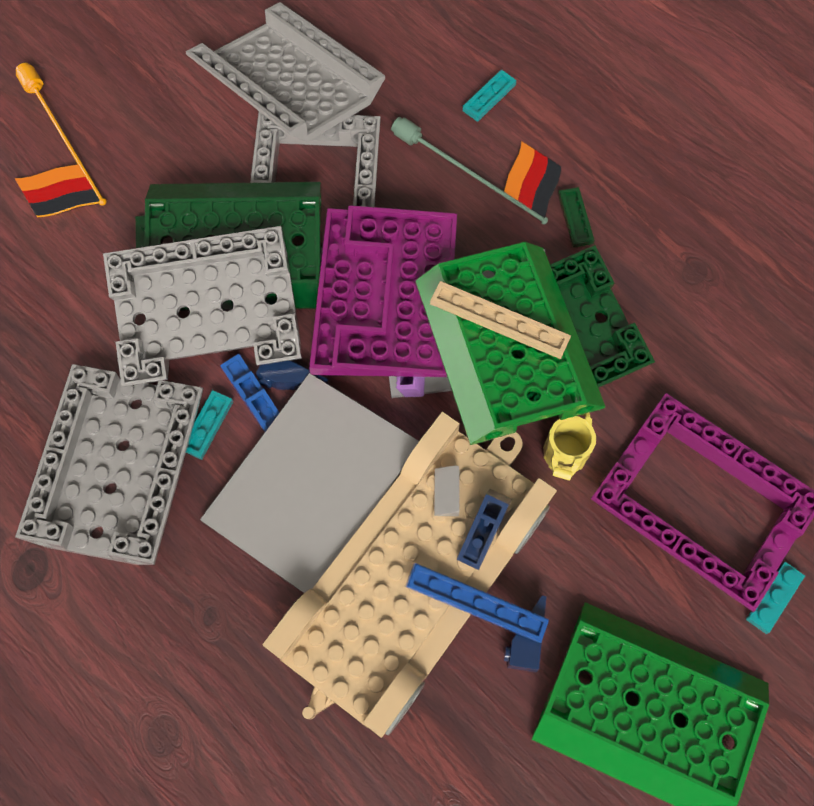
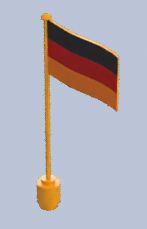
[15,63,107,217]

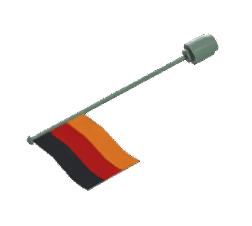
[391,117,561,224]

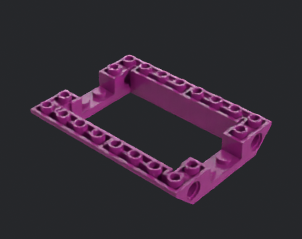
[591,393,814,612]

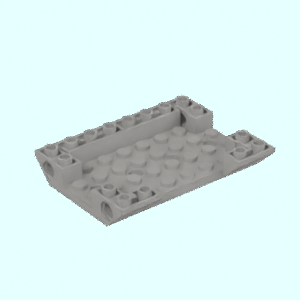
[103,226,302,387]

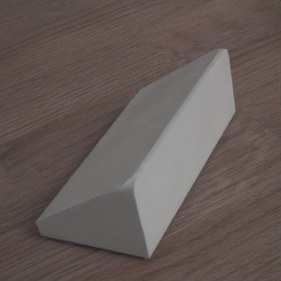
[434,466,459,516]

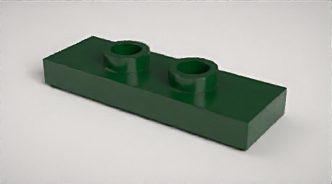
[558,187,595,248]

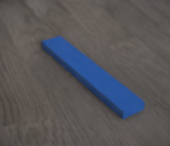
[405,563,549,643]

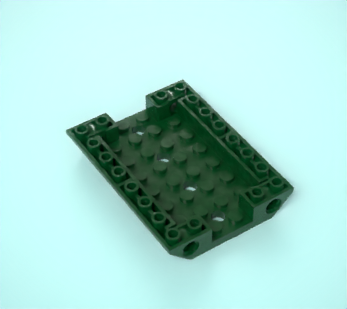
[145,182,321,311]
[511,245,655,401]

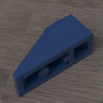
[256,360,329,390]
[456,489,512,570]
[504,596,547,672]

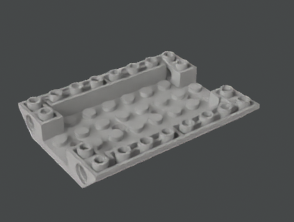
[15,364,203,565]

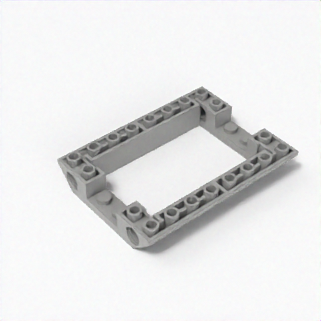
[250,111,380,261]

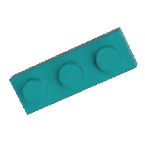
[463,69,517,122]
[186,390,233,460]
[746,562,805,634]

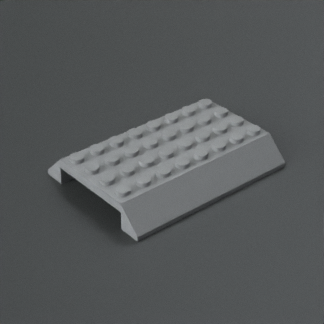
[186,2,385,142]

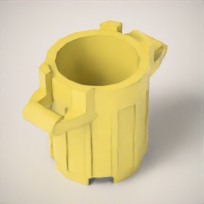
[543,413,596,481]

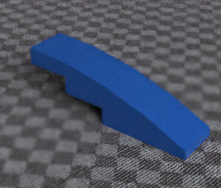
[220,354,279,432]

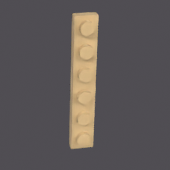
[430,281,571,359]

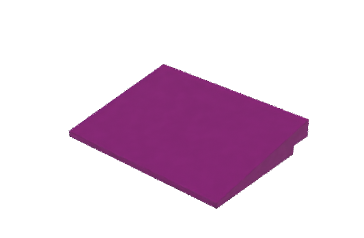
[309,206,457,377]

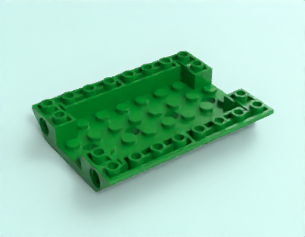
[416,242,606,445]
[531,602,769,806]

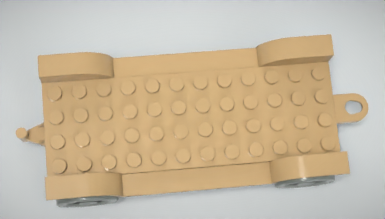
[262,412,557,738]

